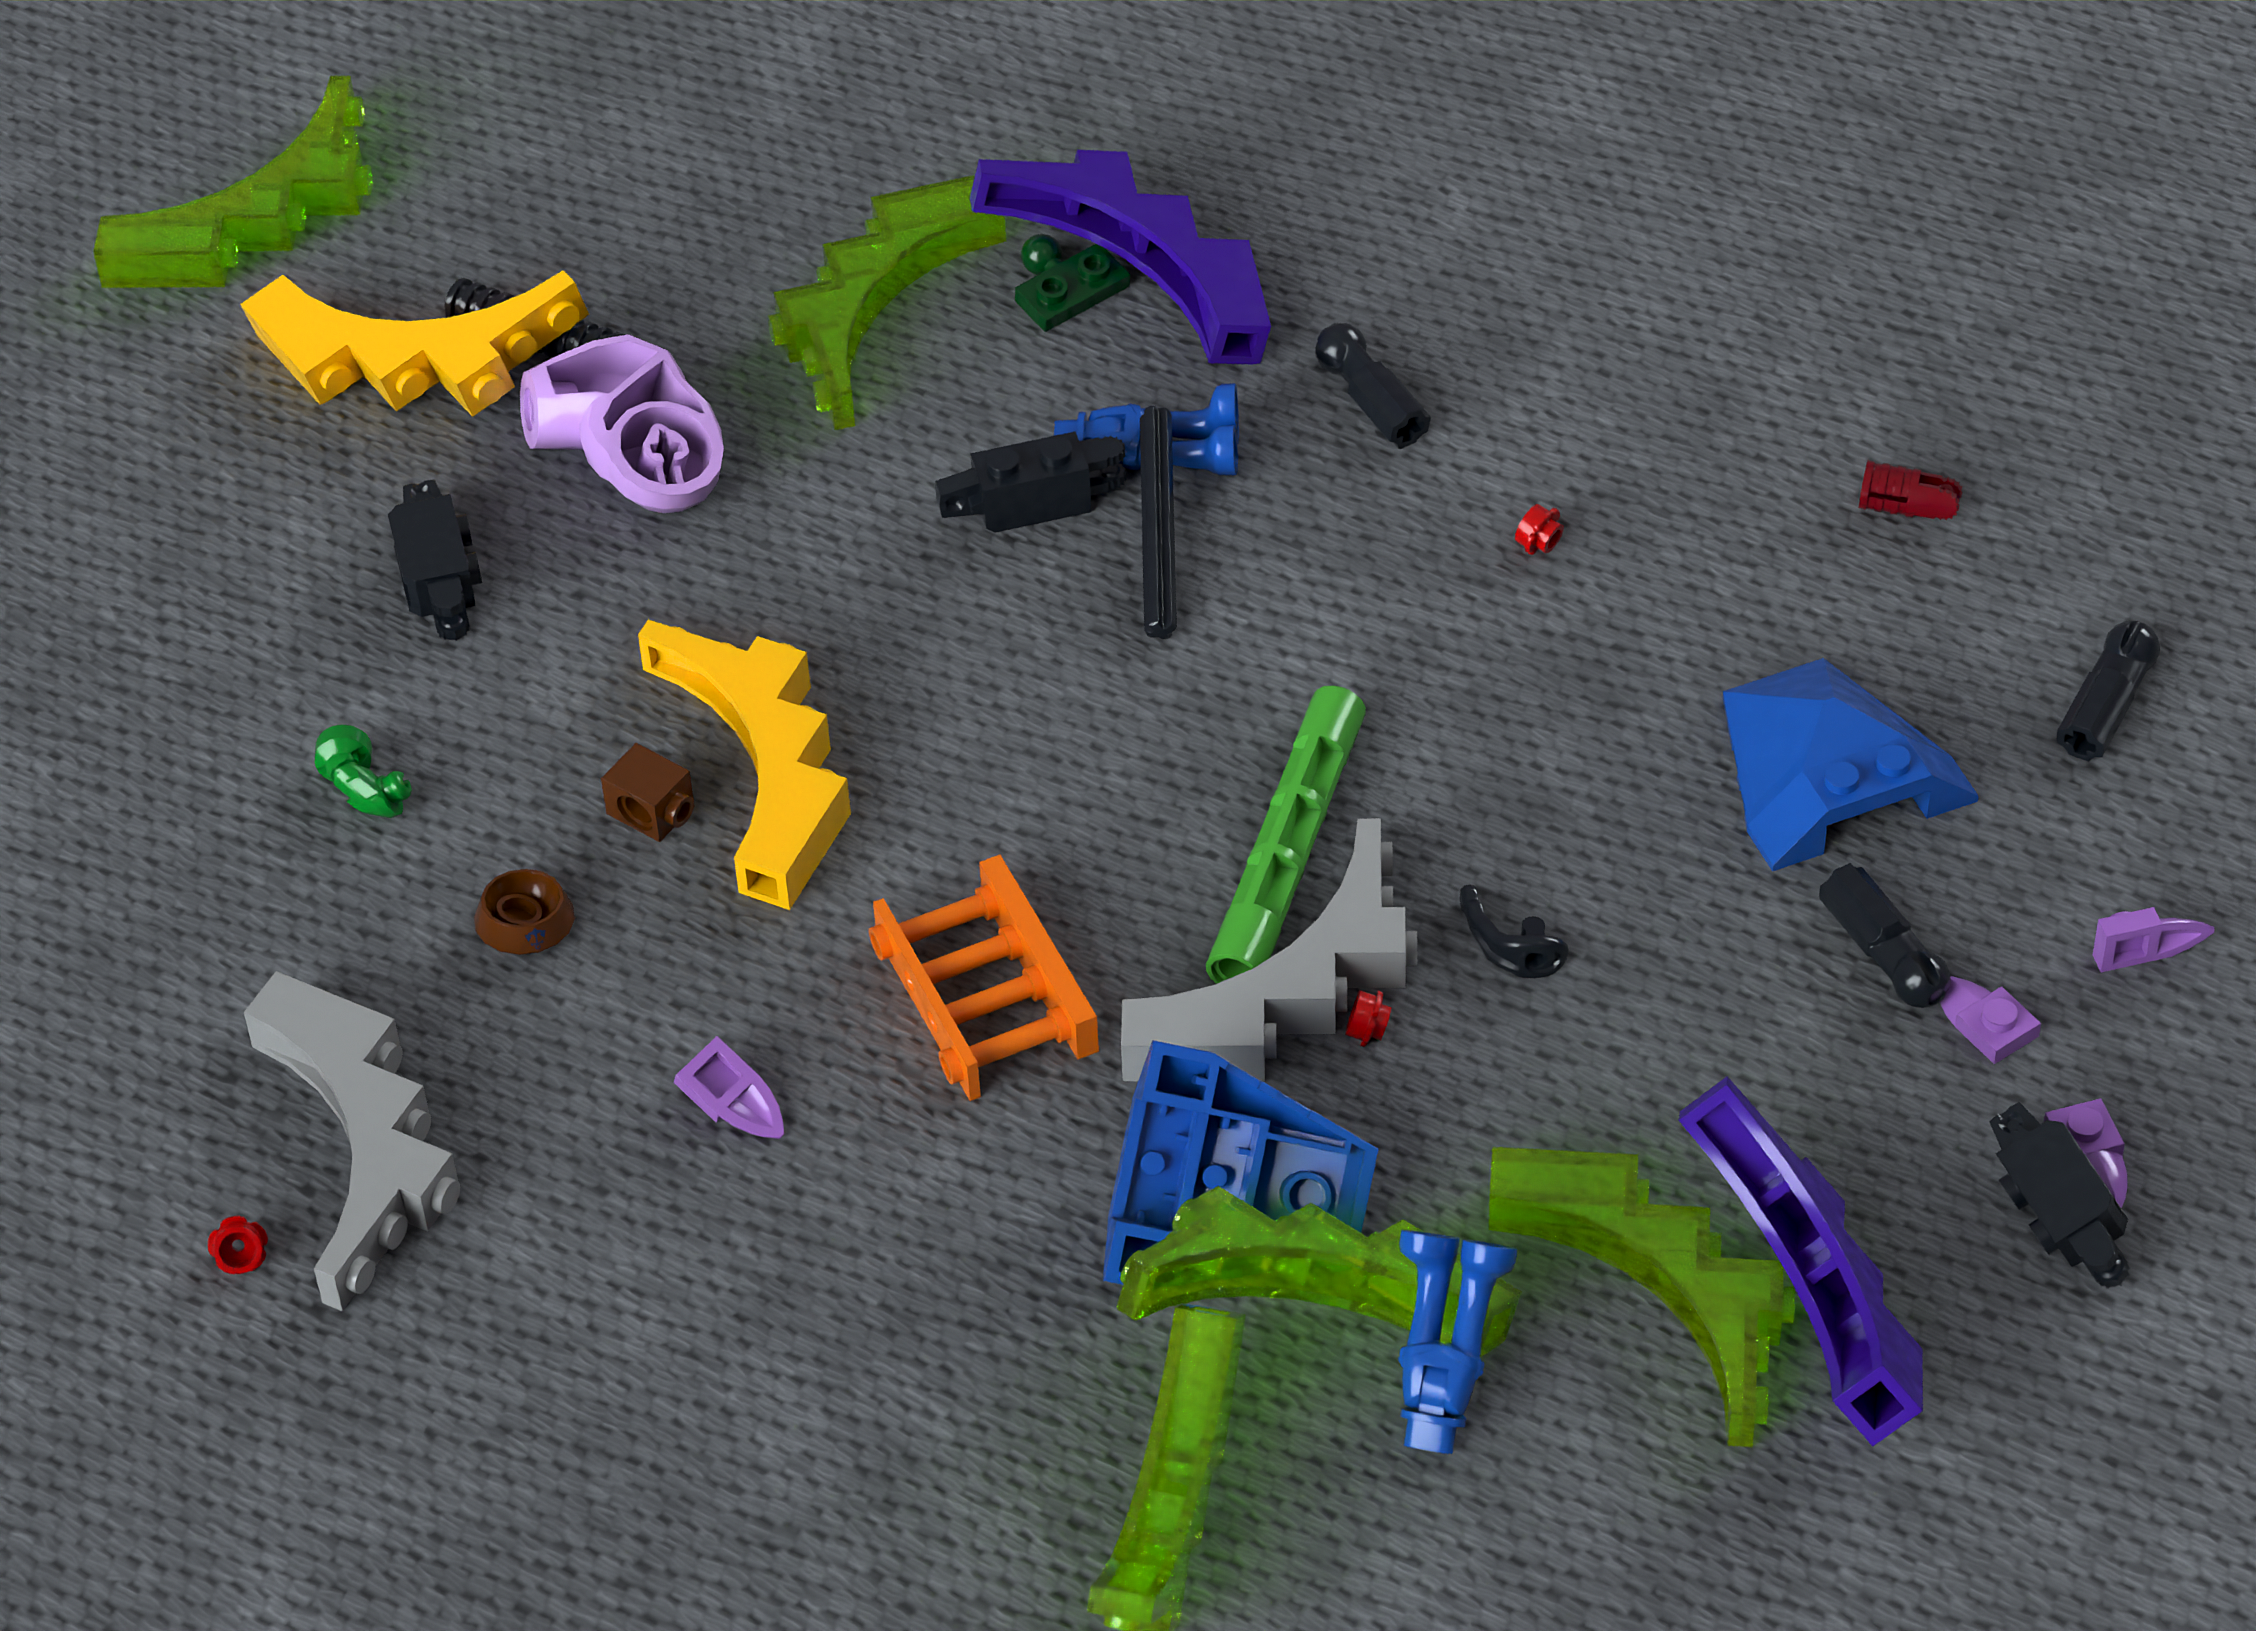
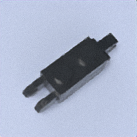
[388,479,482,641]
[1989,1102,2130,1289]

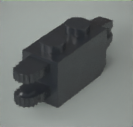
[935,431,1126,533]

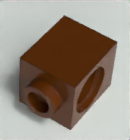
[601,743,695,842]

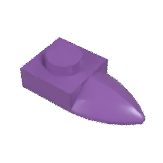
[2093,907,2215,972]
[1940,976,2041,1064]
[674,1036,784,1139]
[2044,1098,2128,1208]

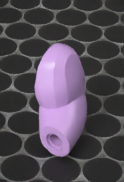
[520,335,724,513]

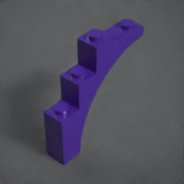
[970,150,1271,365]
[1679,1076,1923,1446]

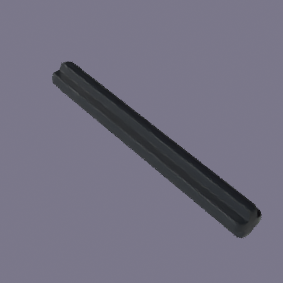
[1140,405,1177,639]

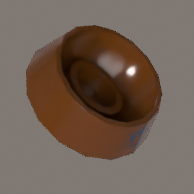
[474,869,575,955]

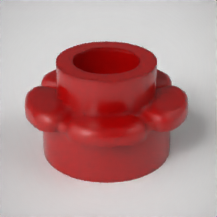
[1515,504,1564,555]
[1345,990,1392,1047]
[208,1216,268,1274]

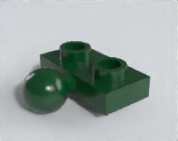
[1015,234,1130,332]

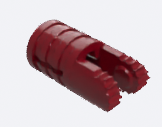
[1859,460,1963,520]

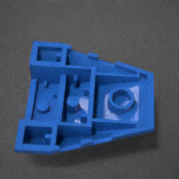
[1722,658,1978,872]
[1103,1040,1378,1293]

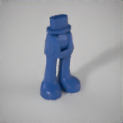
[1054,383,1239,476]
[1398,1230,1518,1454]

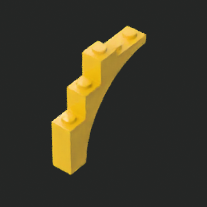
[240,270,589,417]
[638,619,851,910]

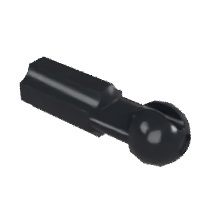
[1315,323,1431,449]
[2056,621,2160,762]
[1819,863,1951,1008]

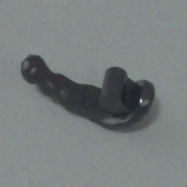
[1460,884,1569,978]

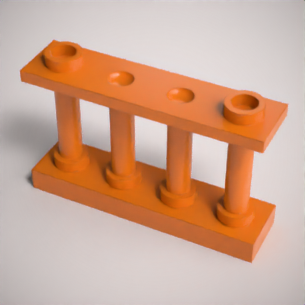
[869,854,1099,1101]

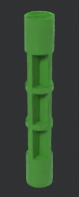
[1206,685,1366,984]

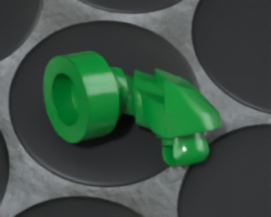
[314,725,412,818]

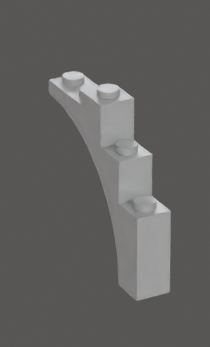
[1121,818,1417,1081]
[244,971,460,1311]

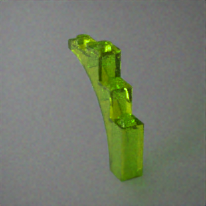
[93,76,373,288]
[768,175,1006,430]
[1488,1147,1795,1447]
[1116,1186,1522,1357]
[1087,1304,1246,1631]

